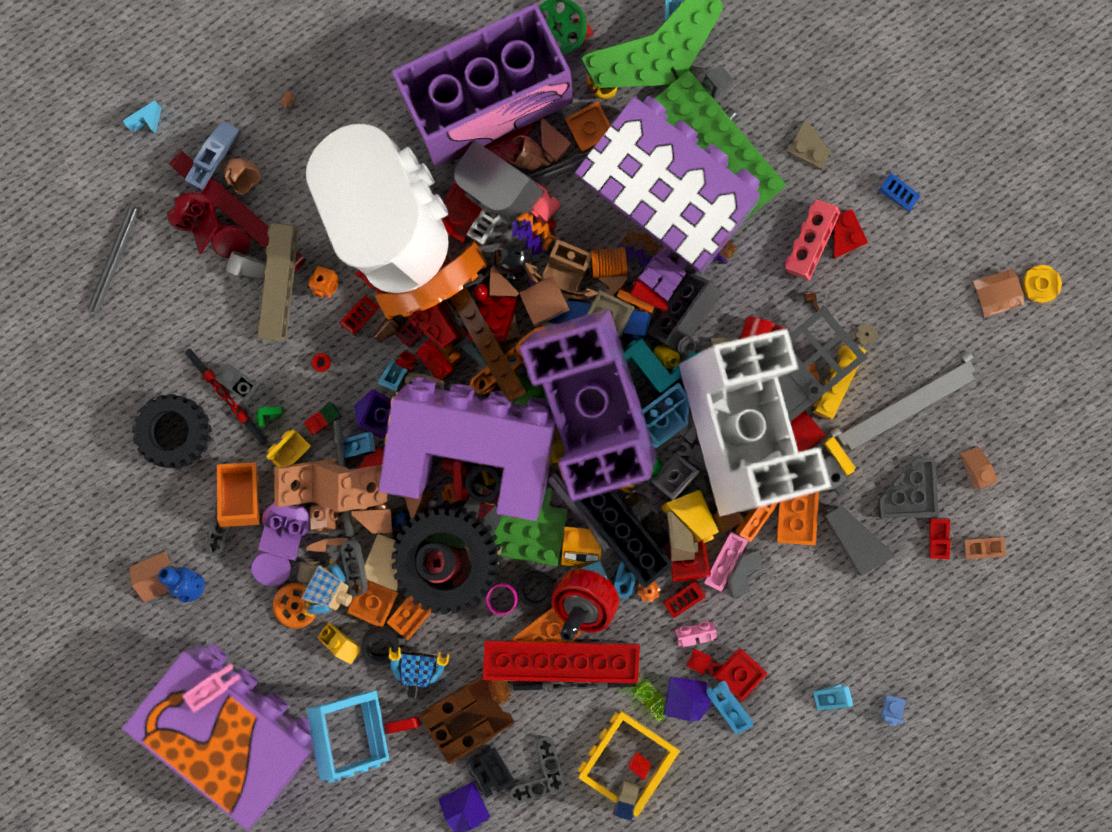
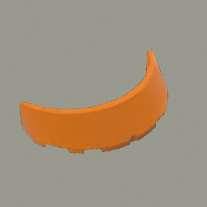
[374,241,488,319]

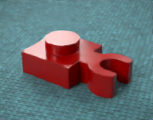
[686,648,722,677]

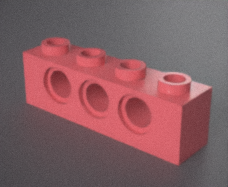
[785,199,840,281]

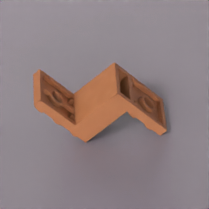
[274,460,387,512]

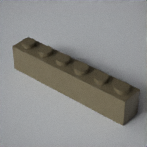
[257,223,300,341]

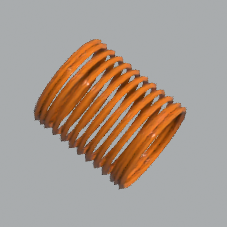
[591,247,627,279]

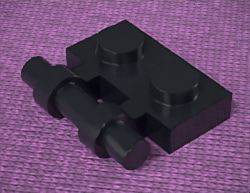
[467,747,515,798]

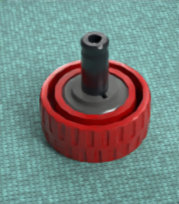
[552,569,619,641]

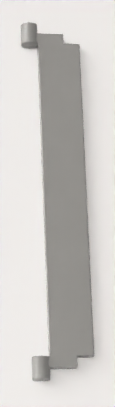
[830,352,975,450]

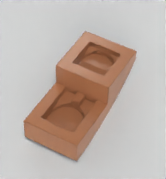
[965,537,1006,559]
[306,538,349,552]

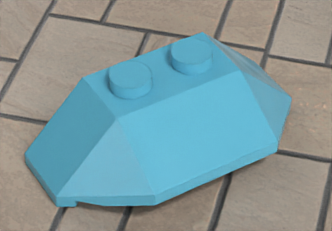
[642,382,690,447]

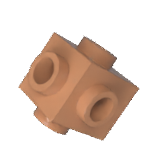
[309,504,339,533]

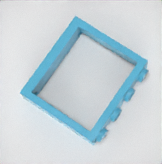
[306,691,389,783]

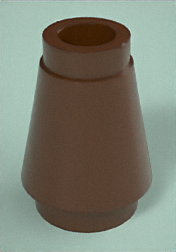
[373,317,401,343]

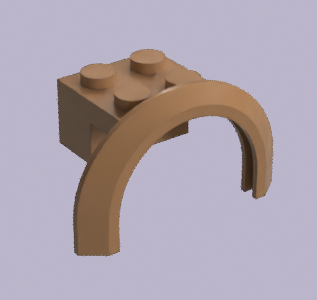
[524,239,598,301]

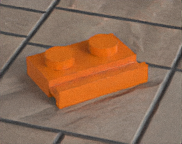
[386,596,431,640]

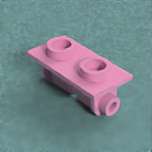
[675,622,717,647]

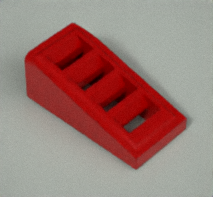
[630,279,668,311]
[339,295,380,336]
[663,579,706,619]

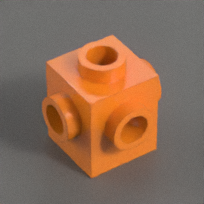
[308,266,339,299]

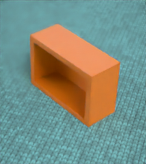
[217,462,260,527]

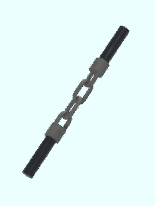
[513,681,636,691]

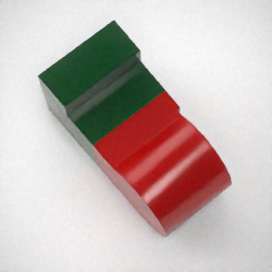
[303,401,342,436]

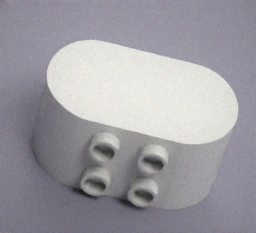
[306,124,448,293]

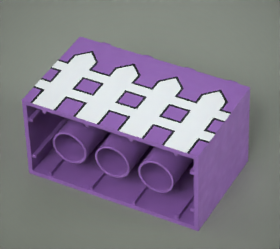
[575,96,760,275]

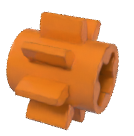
[440,482,458,504]

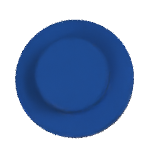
[391,511,409,528]

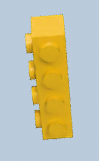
[812,344,867,420]

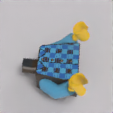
[389,647,449,698]

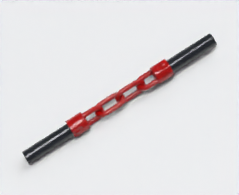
[185,348,268,445]

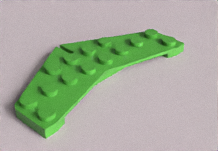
[579,0,723,88]

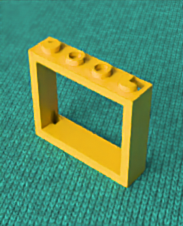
[577,710,680,817]

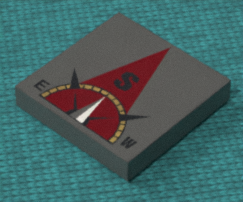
[464,482,503,535]

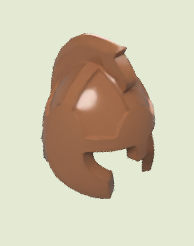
[506,135,550,170]
[222,158,260,194]

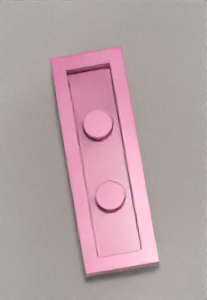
[703,532,748,592]

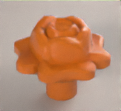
[637,581,660,602]

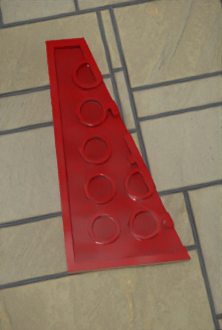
[354,270,459,348]

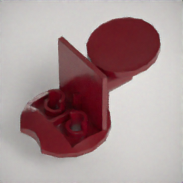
[167,192,251,258]

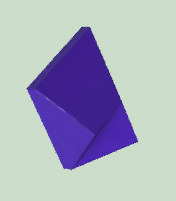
[354,389,392,440]
[663,676,711,722]
[439,781,490,832]

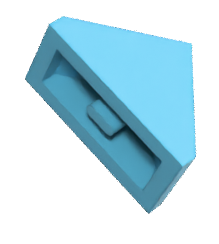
[378,359,408,392]

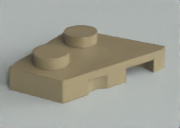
[788,120,831,170]

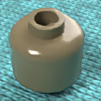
[297,558,324,588]

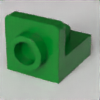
[255,406,285,427]

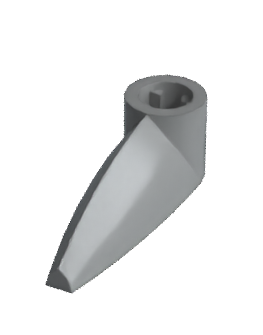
[226,251,267,278]

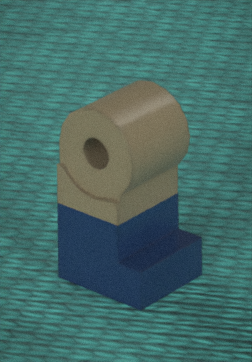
[612,780,640,821]

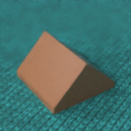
[129,552,172,602]

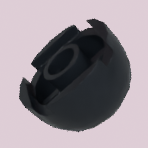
[494,249,532,280]

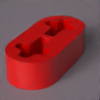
[383,716,421,734]

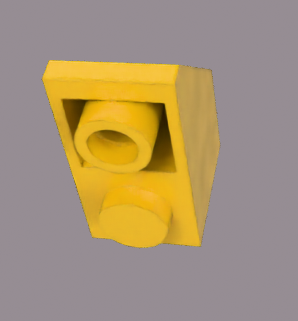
[317,622,361,664]

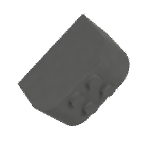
[454,140,544,222]

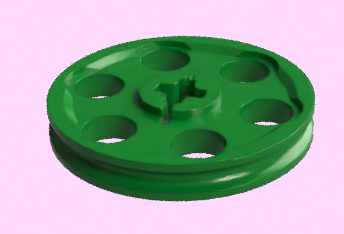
[538,0,587,56]

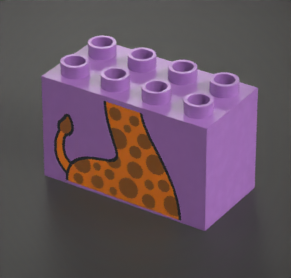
[122,643,314,831]

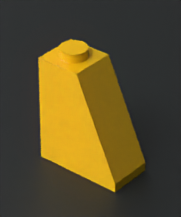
[661,490,719,543]

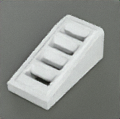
[466,209,500,246]

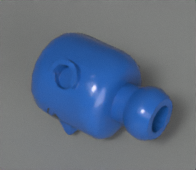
[158,566,205,603]

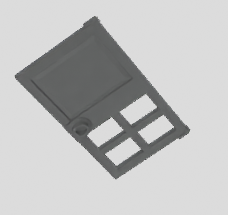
[777,305,868,422]

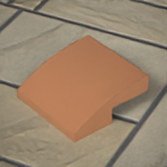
[519,276,570,327]

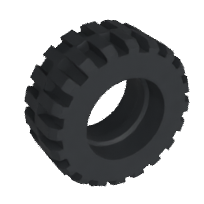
[132,394,212,469]

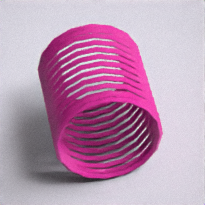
[486,583,519,615]

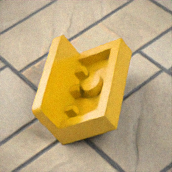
[266,429,312,467]

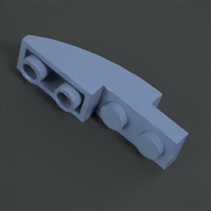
[184,122,240,191]

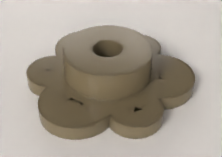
[856,324,878,345]

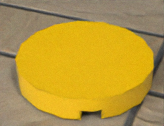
[1022,265,1062,303]

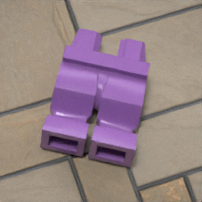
[632,247,687,302]

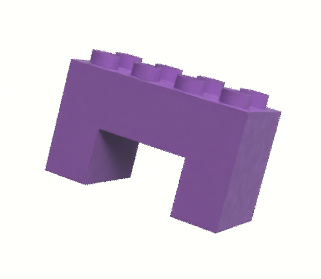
[520,308,657,501]
[379,377,557,521]

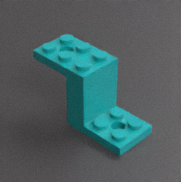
[624,339,702,396]

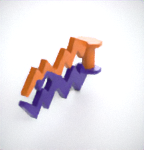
[512,212,558,255]

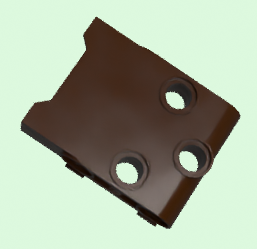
[419,675,515,764]

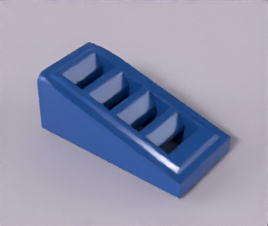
[878,173,920,212]

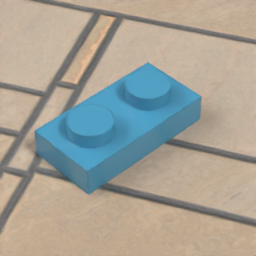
[343,432,375,460]

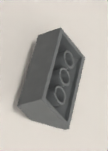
[647,270,722,354]

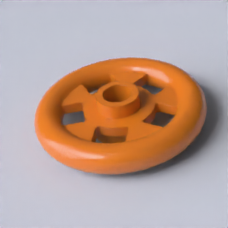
[273,582,317,629]

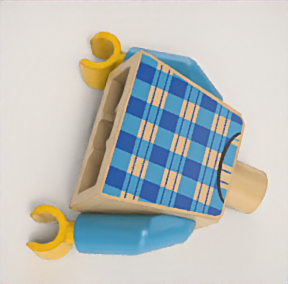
[301,560,352,617]

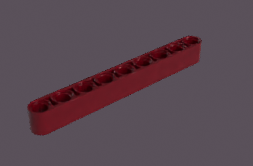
[168,150,306,274]

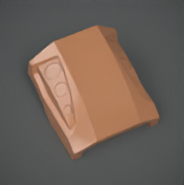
[972,268,1024,317]

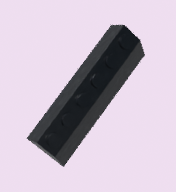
[574,489,673,589]

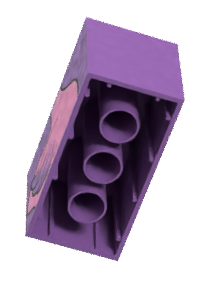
[392,3,573,168]

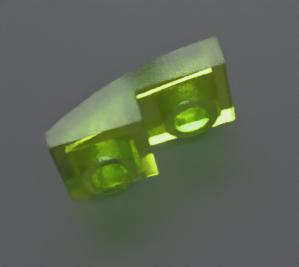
[632,678,666,722]

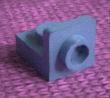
[881,695,906,726]

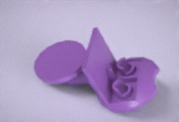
[251,503,310,586]

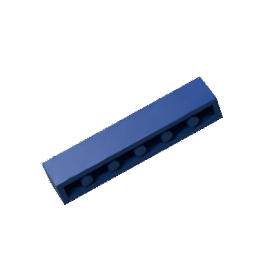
[547,301,650,341]

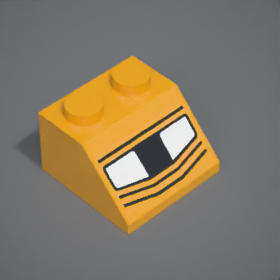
[561,527,602,567]

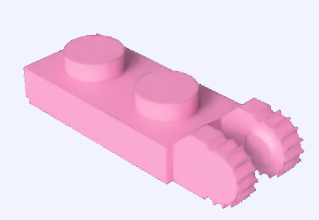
[182,664,240,713]

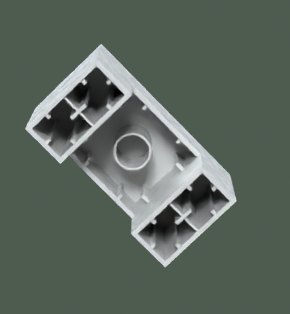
[679,329,831,516]

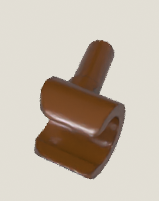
[804,291,820,312]

